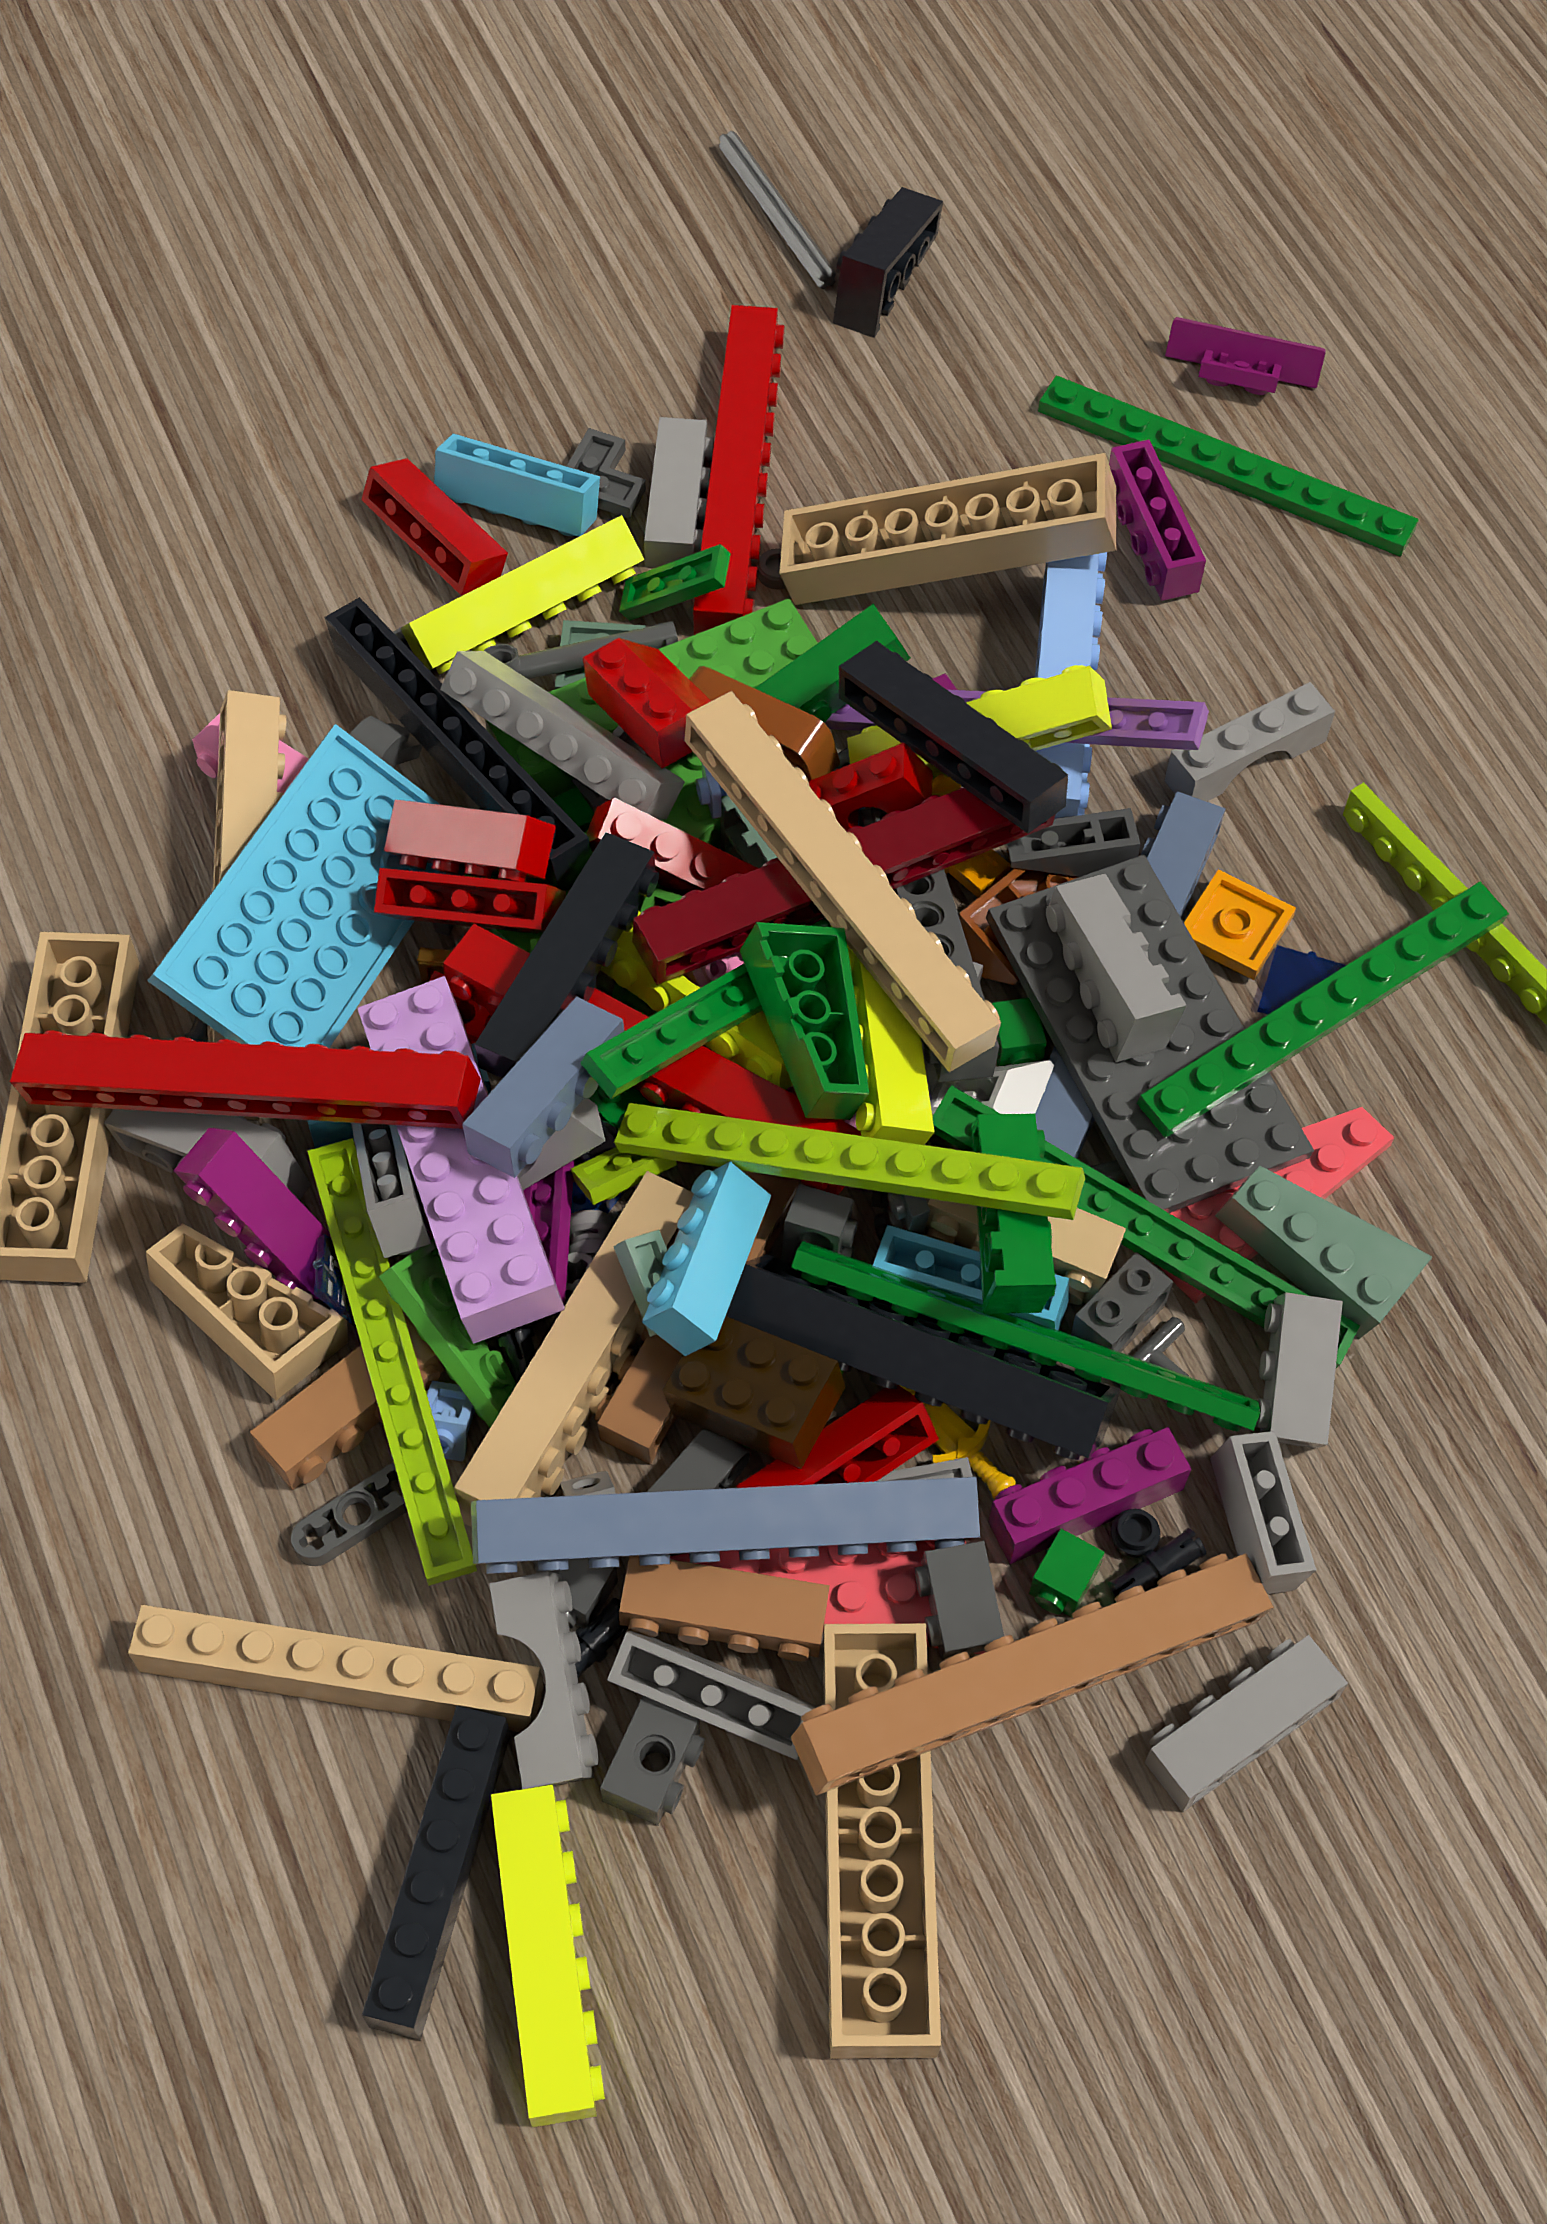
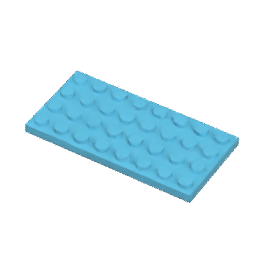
[147,724,446,1048]

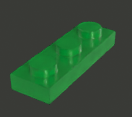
[619,544,731,621]

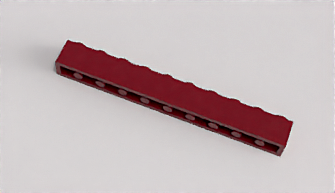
[632,786,1056,985]

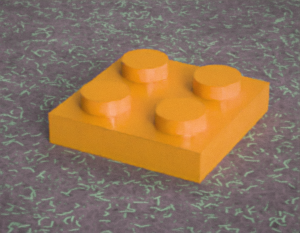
[1184,869,1296,980]

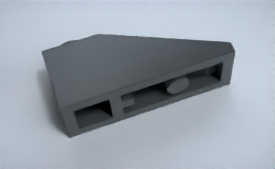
[1005,808,1140,877]

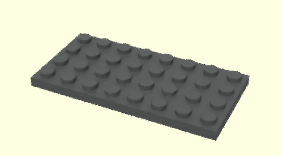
[986,855,1314,1213]

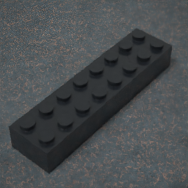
[726,1254,1121,1460]

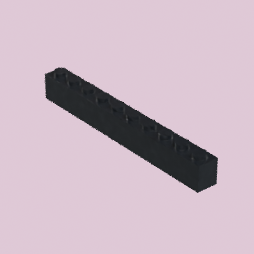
[324,597,592,891]

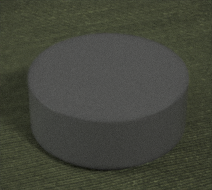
[758,549,786,589]

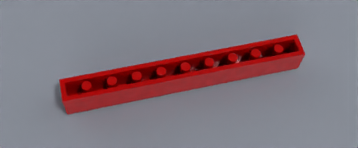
[693,305,785,635]
[443,924,861,1195]
[10,1030,481,1129]

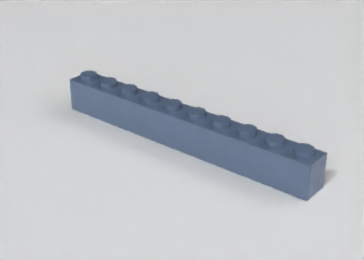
[1035,791,1226,1159]
[471,1477,980,1574]

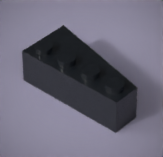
[833,187,943,338]

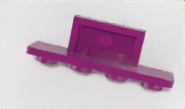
[1165,317,1326,395]

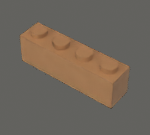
[250,1313,444,1490]
[619,1555,830,1661]

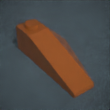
[958,868,1079,985]

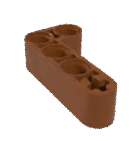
[689,666,840,781]

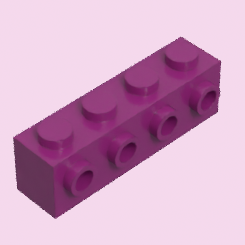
[1109,440,1206,601]
[174,1128,340,1299]
[988,1427,1191,1564]

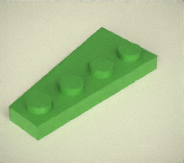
[379,1238,517,1428]

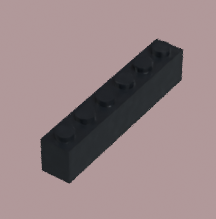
[839,641,1068,834]
[475,832,659,1078]
[362,1706,510,2041]

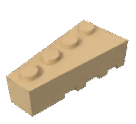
[146,1223,348,1401]

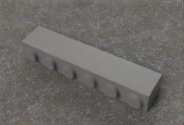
[440,651,685,820]

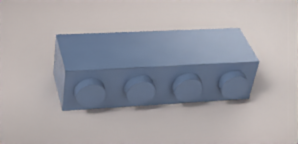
[463,996,624,1178]

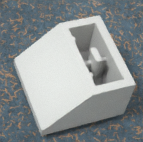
[930,1060,1054,1147]

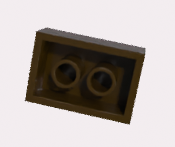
[663,1316,845,1469]

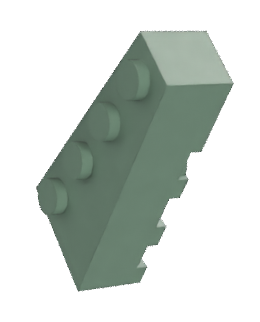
[1215,1166,1432,1339]

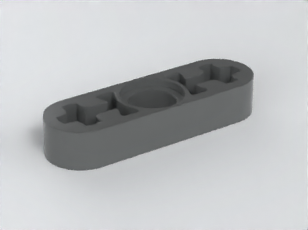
[291,1463,408,1566]

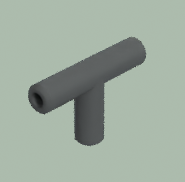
[1112,1317,1189,1388]

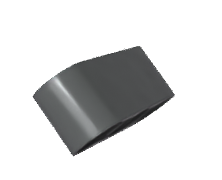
[647,1429,752,1492]

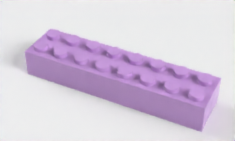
[357,976,565,1344]

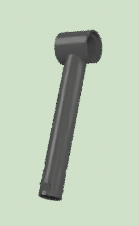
[484,621,678,680]

